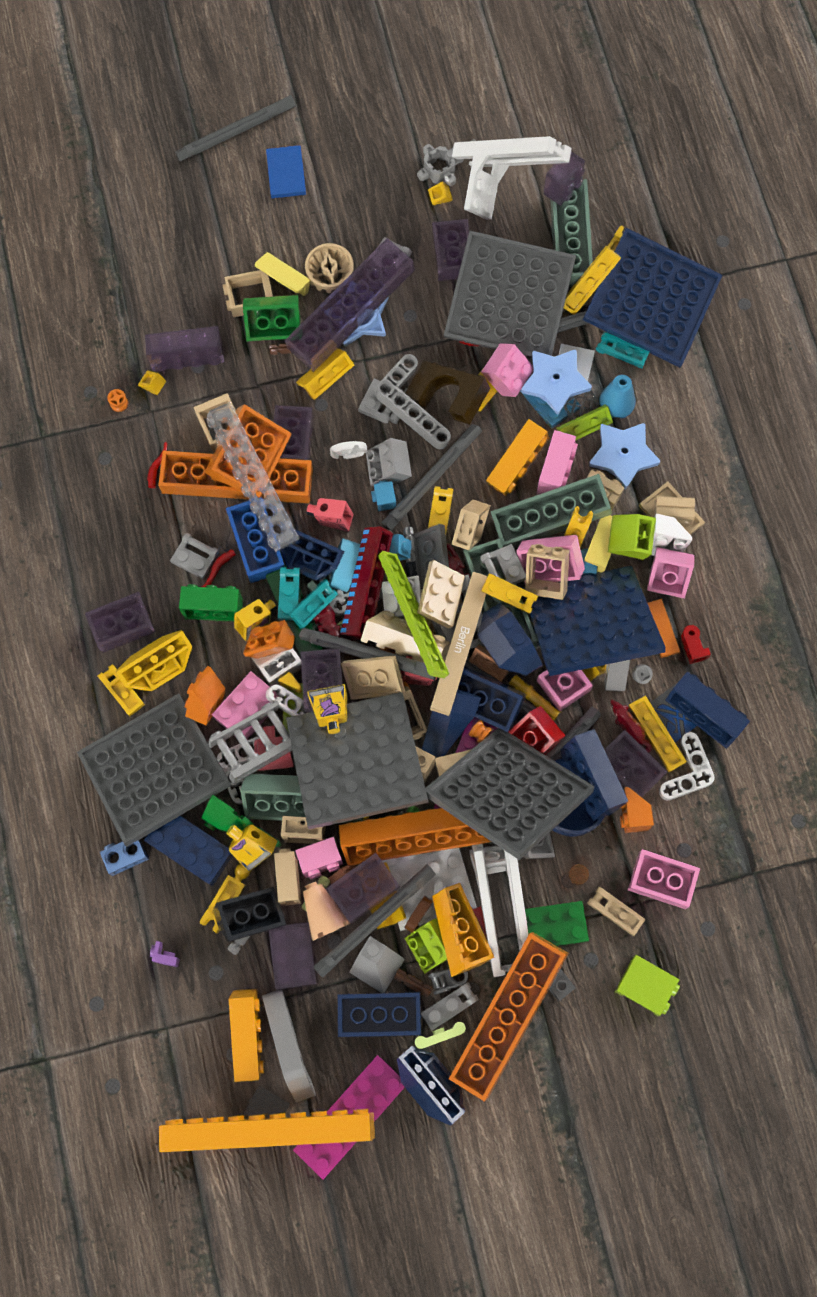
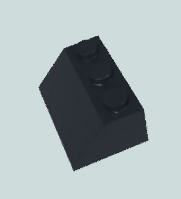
[213,887,286,942]

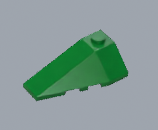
[202,795,282,848]

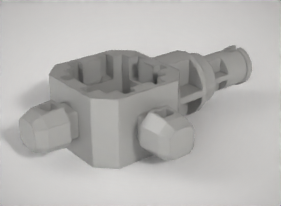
[417,139,476,186]

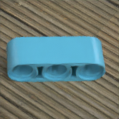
[329,538,360,592]

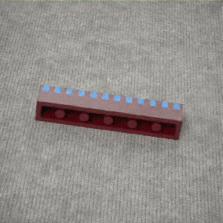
[340,526,393,641]

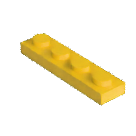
[563,246,621,315]
[628,695,687,772]

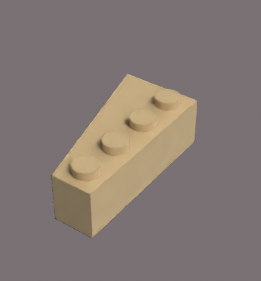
[361,611,451,663]

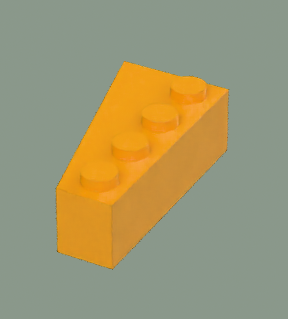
[432,883,495,977]

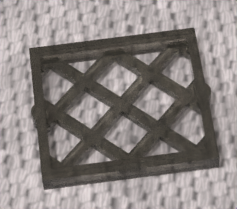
[564,390,601,421]

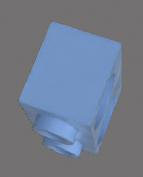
[100,839,149,876]

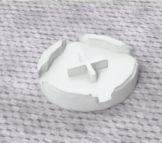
[330,441,367,459]

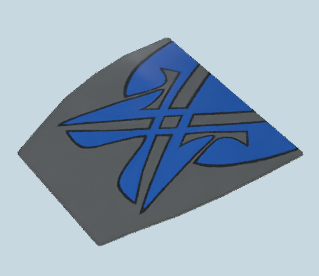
[650,683,697,742]

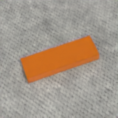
[647,599,680,658]

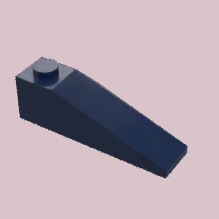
[422,689,482,758]

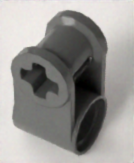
[428,969,468,995]

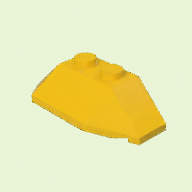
[115,630,192,691]

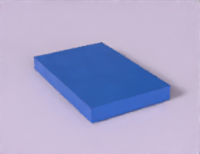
[266,145,306,198]

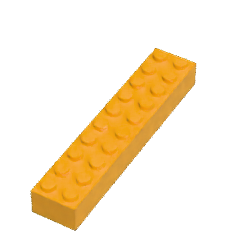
[159,1108,375,1152]

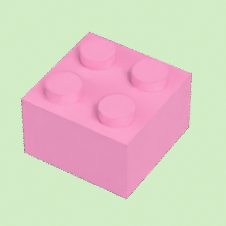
[481,344,533,397]
[647,547,694,599]
[537,670,593,711]
[295,837,343,880]

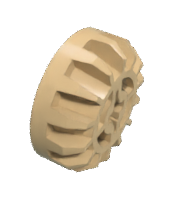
[305,243,354,293]

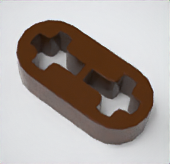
[404,896,433,933]

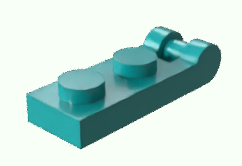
[596,332,649,369]
[278,567,300,621]
[289,579,338,629]

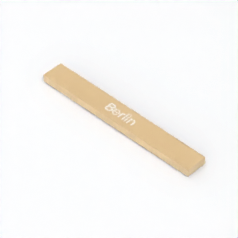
[430,572,487,716]

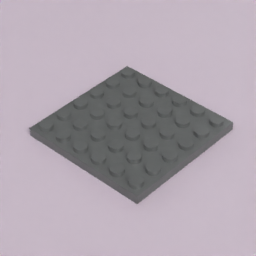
[444,231,576,358]
[286,692,428,830]
[77,693,231,847]
[425,728,594,860]

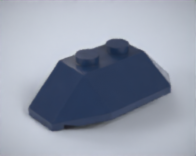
[277,525,345,581]
[478,603,543,676]
[397,1046,465,1126]

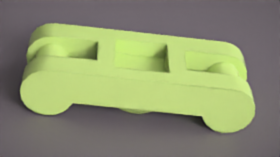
[415,1022,466,1049]

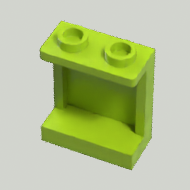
[615,955,680,1016]

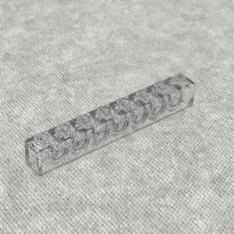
[206,402,299,552]

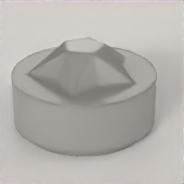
[632,664,653,684]

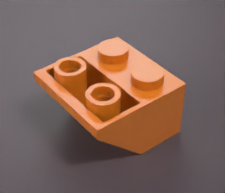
[243,620,295,659]
[184,666,226,725]
[620,787,654,833]

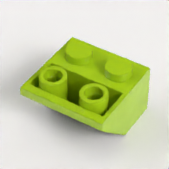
[608,514,656,560]
[404,918,447,974]

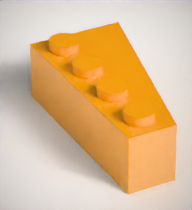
[486,419,550,496]
[229,989,264,1082]

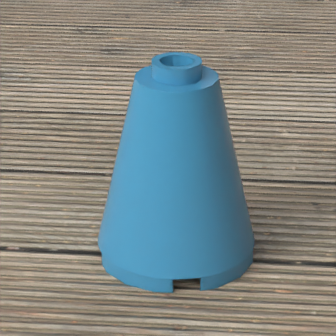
[599,375,636,418]

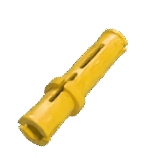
[509,674,561,721]

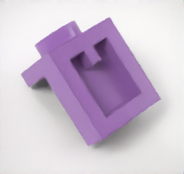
[150,941,180,967]

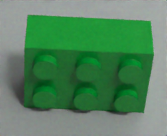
[243,295,301,341]
[179,584,243,622]

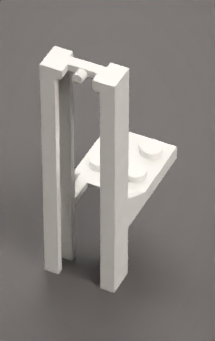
[452,136,572,219]
[469,844,528,977]

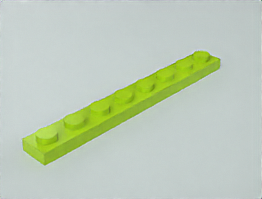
[378,551,449,679]

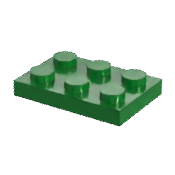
[525,901,589,946]

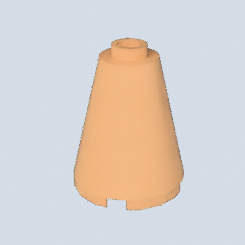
[303,882,350,941]

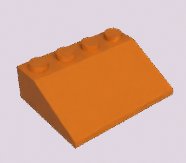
[205,404,292,498]

